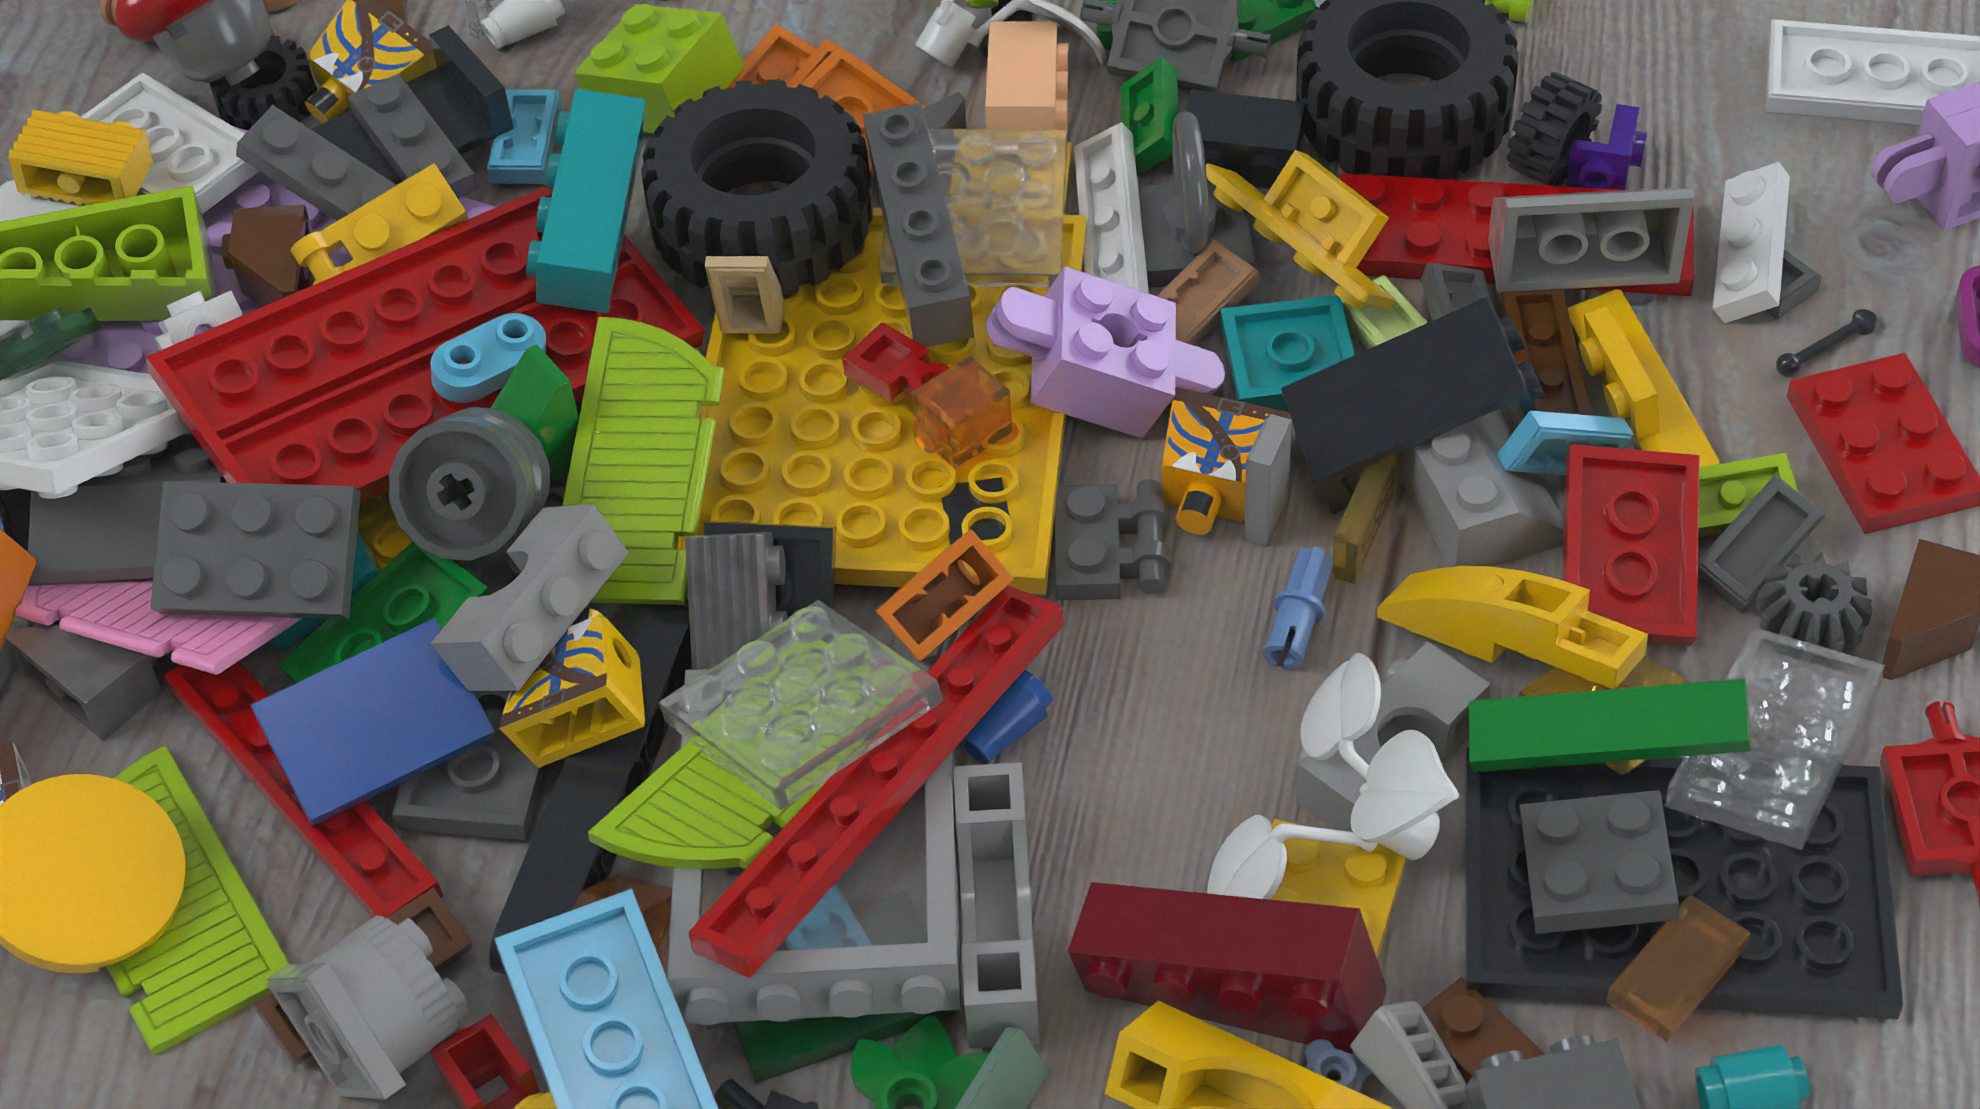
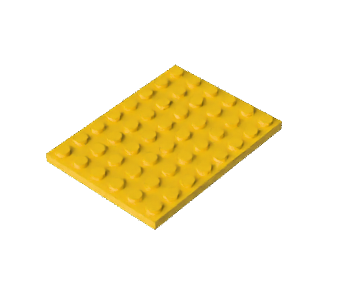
[677,207,1087,595]

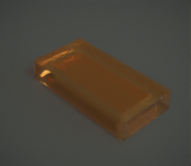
[1606,894,1750,1042]

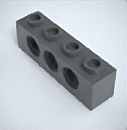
[862,103,974,347]

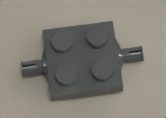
[1080,0,1271,92]

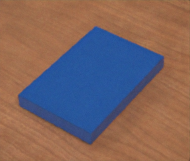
[251,618,495,827]

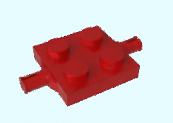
[1880,701,1980,908]

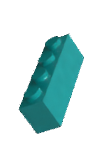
[526,88,646,313]

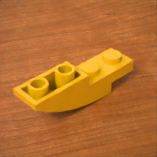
[1377,566,1648,689]

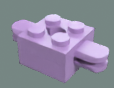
[1871,82,1980,230]
[986,266,1225,439]

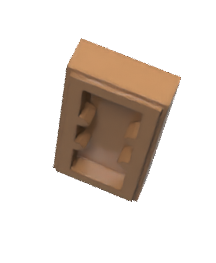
[1157,239,1260,346]

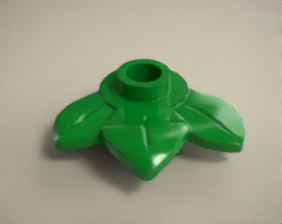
[850,1015,989,1109]

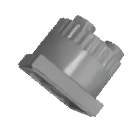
[267,915,469,1100]

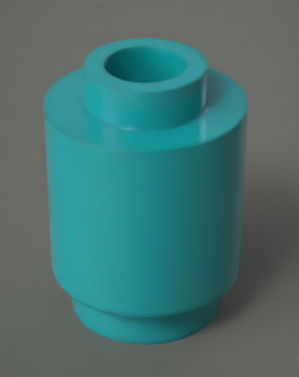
[1695,1044,1810,1109]

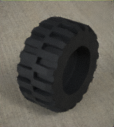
[1296,0,1519,180]
[641,79,873,296]

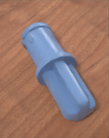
[1263,546,1334,670]

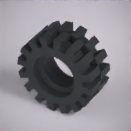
[209,35,317,131]
[1506,72,1602,186]

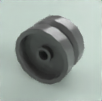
[389,407,550,561]

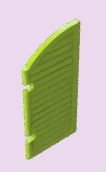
[563,317,725,605]
[588,636,910,870]
[106,745,290,1055]

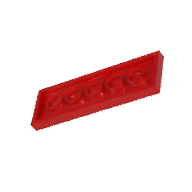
[1339,173,1694,296]

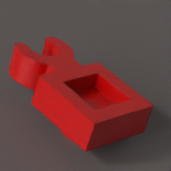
[842,322,957,415]

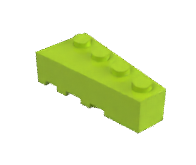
[0,185,217,321]

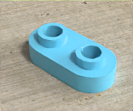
[431,313,546,403]

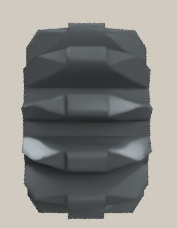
[1756,551,1873,664]

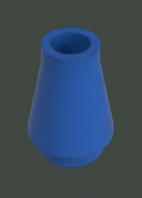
[960,670,1053,764]

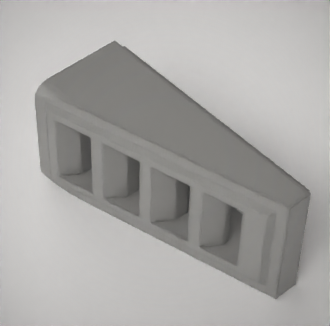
[1350,1001,1470,1109]

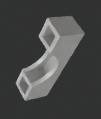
[953,762,1040,1049]

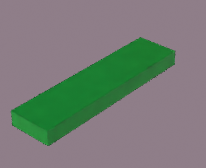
[1469,678,1752,772]

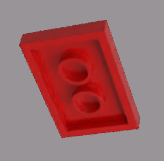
[1787,353,1980,534]
[1562,444,1700,646]

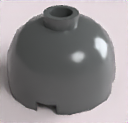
[153,0,271,86]

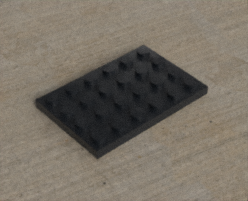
[1465,747,1904,1019]

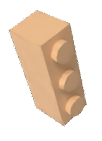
[985,21,1068,157]

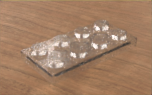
[1665,627,1885,850]

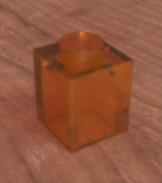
[911,356,1012,468]

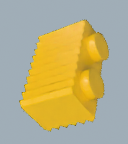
[8,109,153,206]

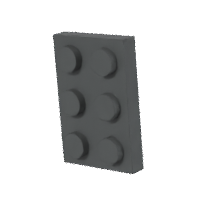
[150,481,361,619]

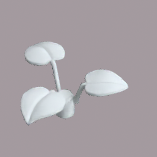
[915,0,1106,68]
[1207,653,1459,899]

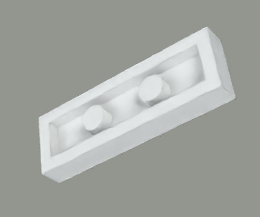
[1713,161,1790,324]

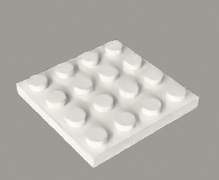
[0,360,192,499]

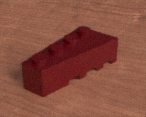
[1068,882,1387,1054]

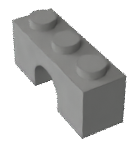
[431,504,629,691]
[1295,641,1491,832]

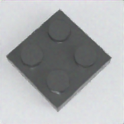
[1520,790,1679,934]

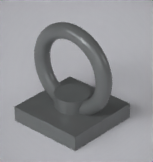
[1138,111,1256,288]

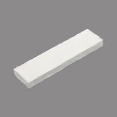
[1074,122,1149,294]

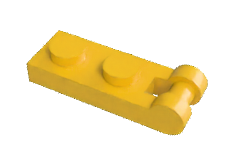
[290,163,468,285]

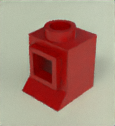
[429,1014,541,1109]

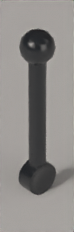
[1776,309,1877,377]

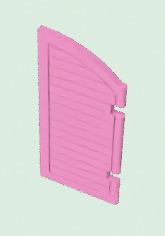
[15,578,303,675]

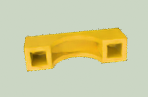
[1104,1000,1393,1109]

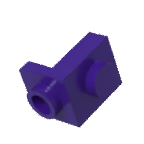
[1566,104,1647,190]

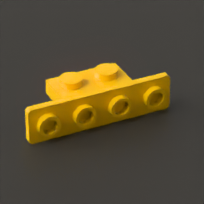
[1206,150,1396,311]
[1568,290,1720,467]

